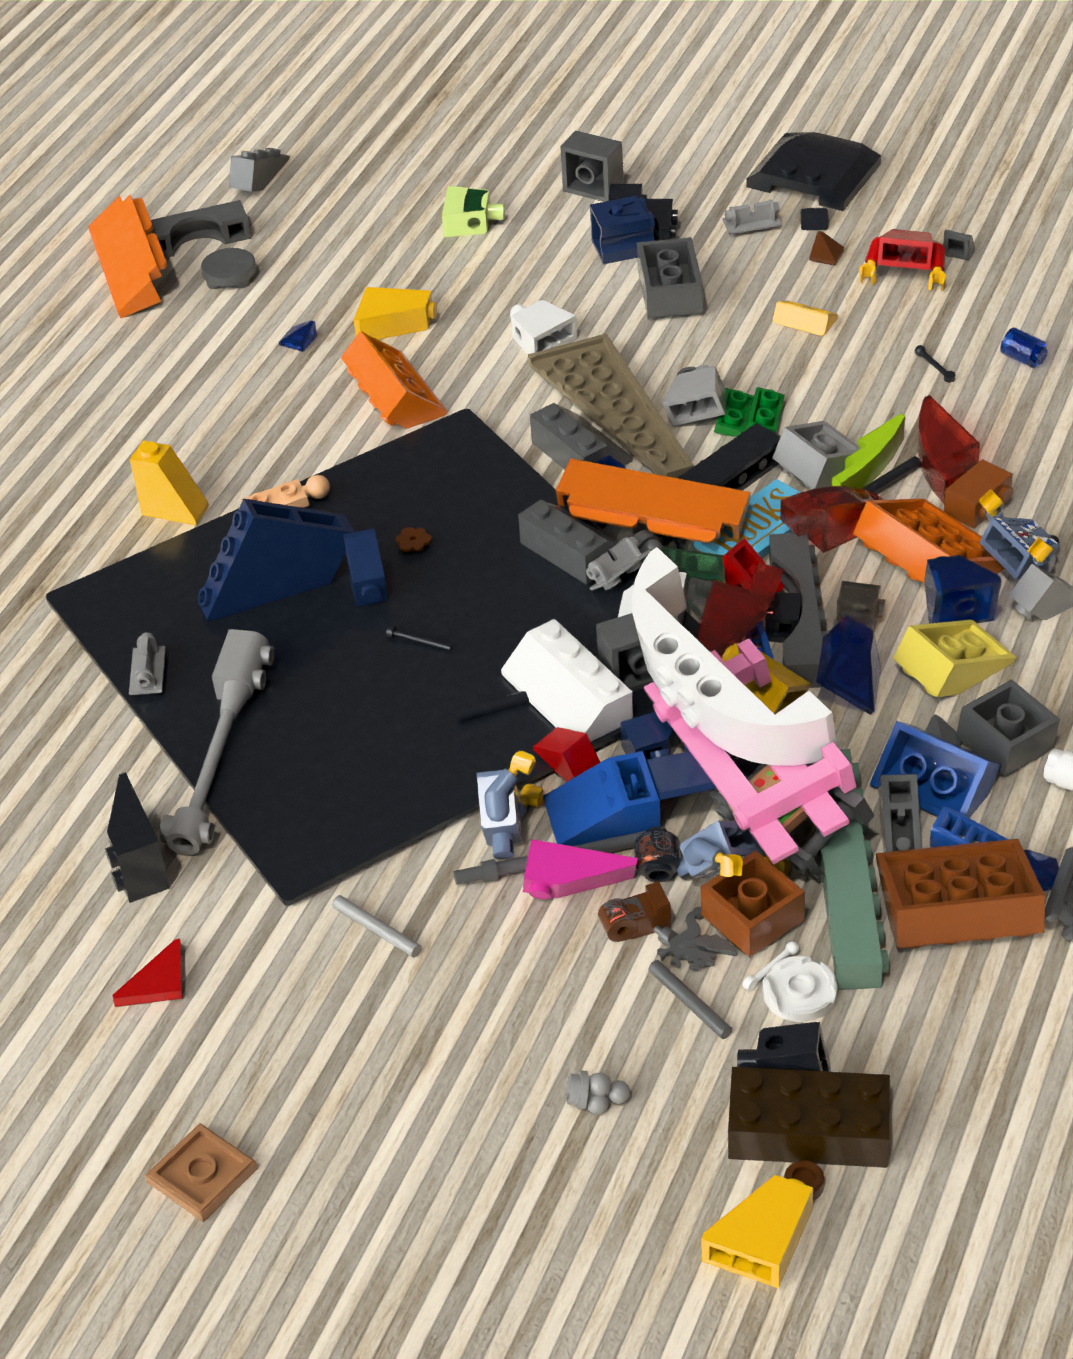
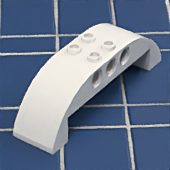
[632,547,838,766]

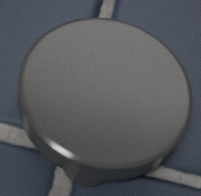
[201,248,256,289]

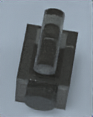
[833,581,886,636]

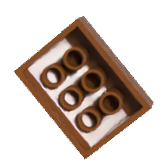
[876,839,1045,949]

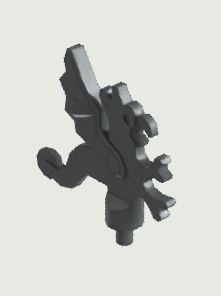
[653,907,738,971]

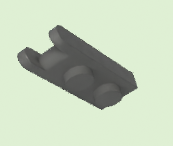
[1045,847,1073,941]

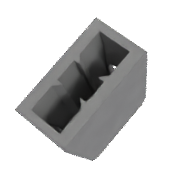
[663,365,726,426]

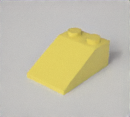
[893,620,1017,697]

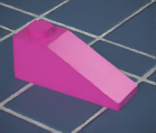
[522,839,637,899]

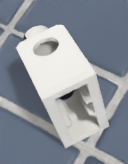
[510,300,577,354]

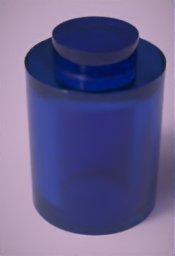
[1000,327,1048,368]

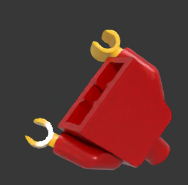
[859,229,946,291]

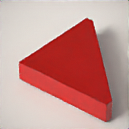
[113,939,183,1007]

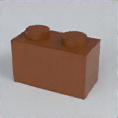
[944,459,1013,529]

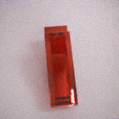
[917,395,980,504]
[780,486,884,553]
[696,563,784,658]

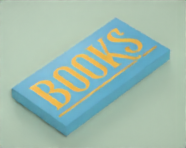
[693,479,823,564]

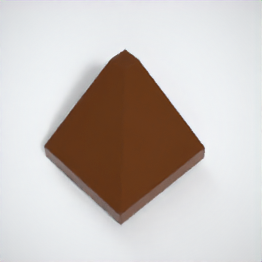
[809,231,844,266]

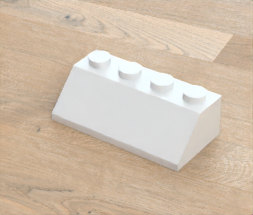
[501,619,633,742]

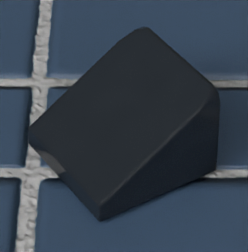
[800,207,828,230]

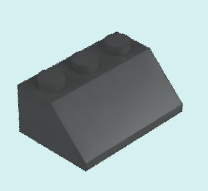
[530,403,633,470]
[518,500,619,585]

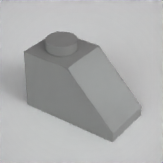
[1008,564,1073,620]

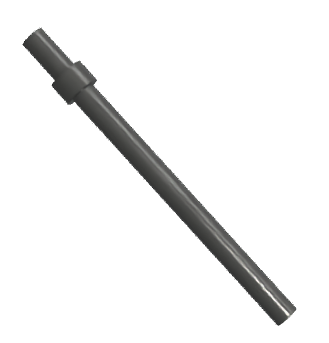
[453,830,647,885]

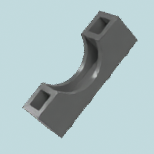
[147,200,251,258]

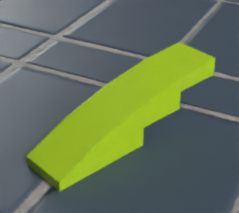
[831,413,905,507]

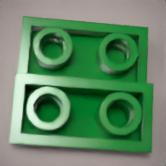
[714,387,785,437]

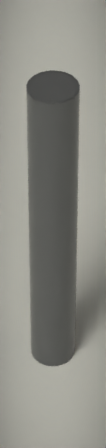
[648,960,732,1039]

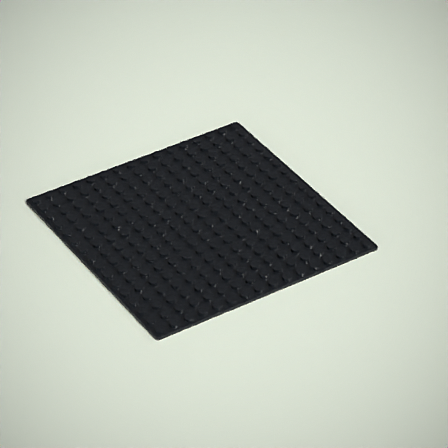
[46,409,726,905]

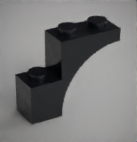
[608,184,678,241]

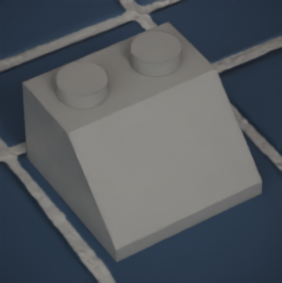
[773,421,861,490]

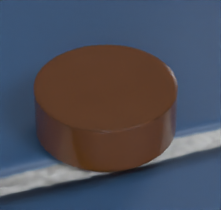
[784,1161,824,1200]

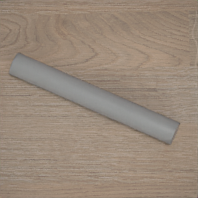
[332,895,421,958]

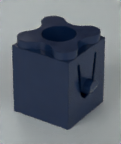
[590,195,655,265]

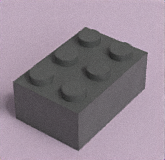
[637,237,703,318]

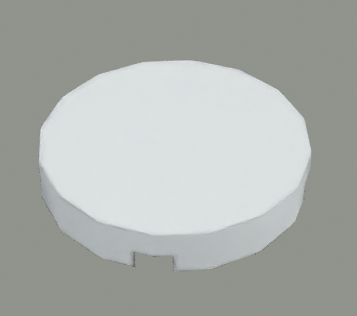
[763,956,838,1022]

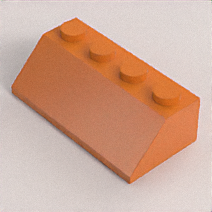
[341,331,448,429]

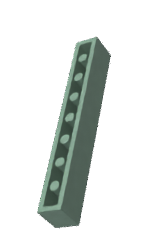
[812,749,889,990]

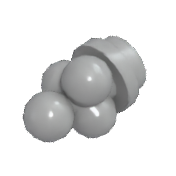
[567,1070,630,1115]

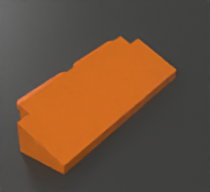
[88,194,167,318]
[556,458,751,543]

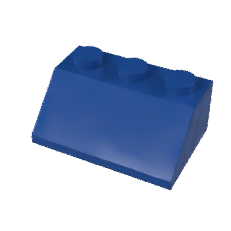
[870,721,1001,818]

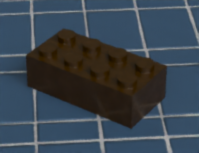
[728,1067,890,1168]

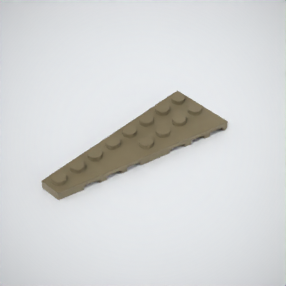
[528,334,694,478]

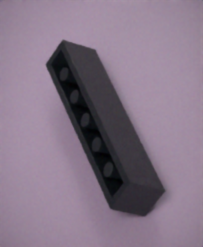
[632,423,781,546]

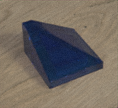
[279,320,317,352]
[1024,849,1059,891]

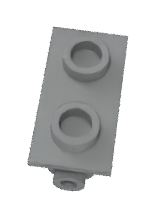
[722,200,782,235]
[586,537,650,590]
[129,632,166,695]

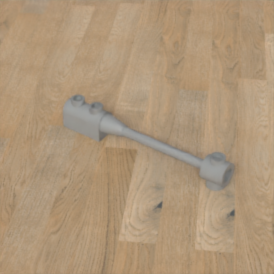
[159,629,274,856]

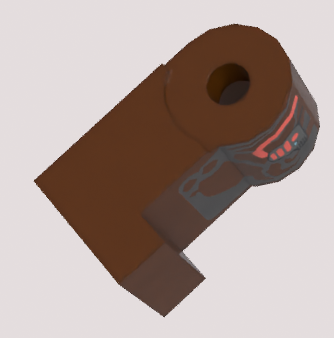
[598,881,671,942]

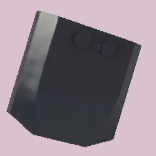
[746,132,881,211]

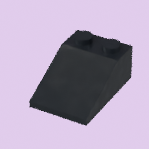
[105,772,170,903]

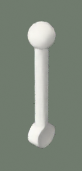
[743,941,800,992]

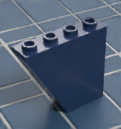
[198,498,354,621]

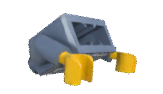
[979,489,1060,580]
[477,751,544,859]
[676,820,790,880]

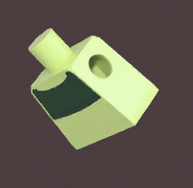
[442,186,505,237]

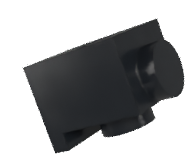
[765,592,802,643]

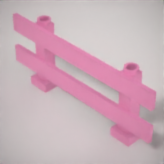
[644,638,857,864]

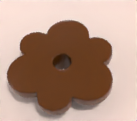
[395,527,432,552]

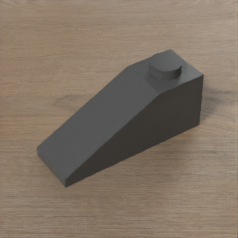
[878,774,922,852]

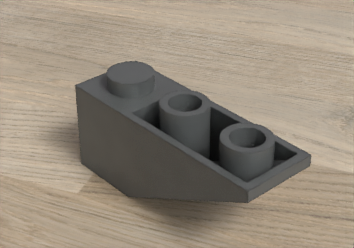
[229,148,290,192]

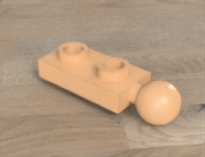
[241,475,330,508]

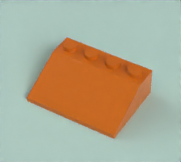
[853,498,1005,598]

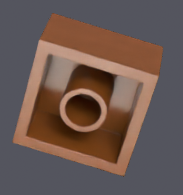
[701,850,805,957]

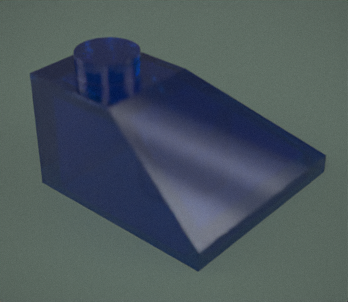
[924,555,1002,624]
[816,615,881,715]

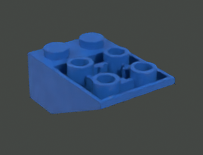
[543,751,661,846]

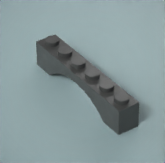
[769,532,831,688]

